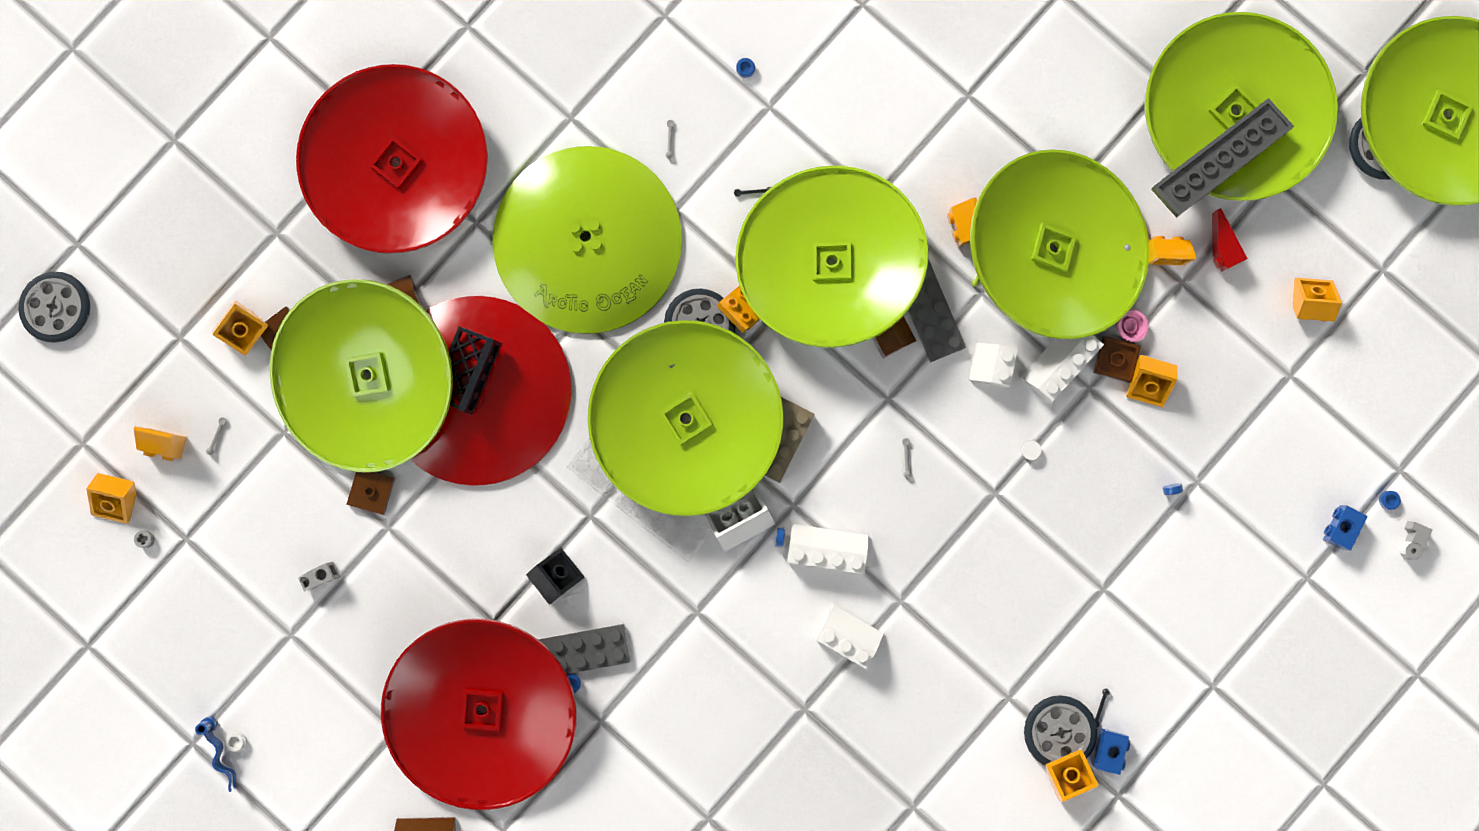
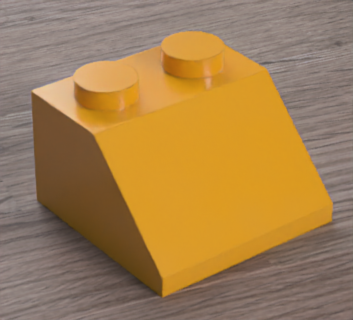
[947,197,977,247]
[1149,236,1196,266]
[1293,277,1342,322]
[212,300,268,356]
[1126,355,1178,408]
[134,426,187,461]
[86,473,137,524]
[1045,749,1099,802]

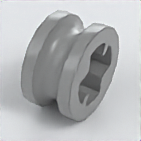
[134,531,155,548]

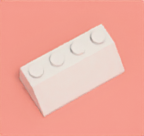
[1020,335,1104,403]
[787,524,868,574]

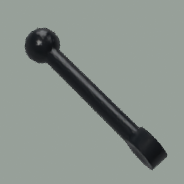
[734,187,771,197]
[1095,688,1110,727]

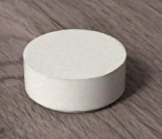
[1021,441,1041,460]
[225,732,246,752]

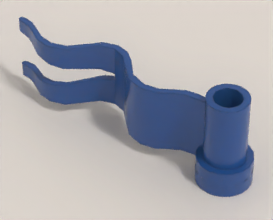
[195,716,236,792]

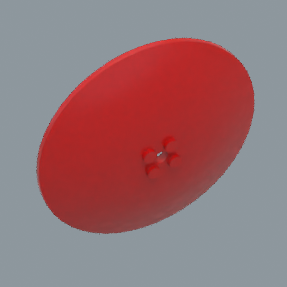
[296,64,488,254]
[410,296,572,486]
[381,618,577,810]

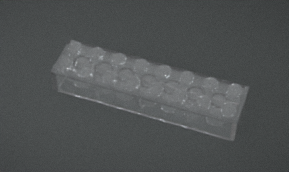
[566,438,712,563]

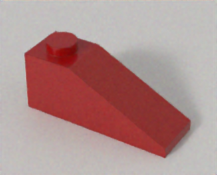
[1212,208,1248,272]

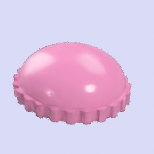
[1116,309,1149,342]

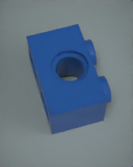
[1323,505,1368,551]
[1093,728,1130,775]

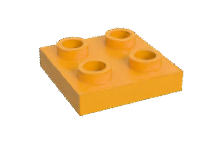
[717,285,759,333]

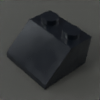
[526,548,585,605]

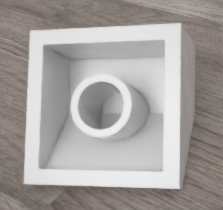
[969,343,1018,388]

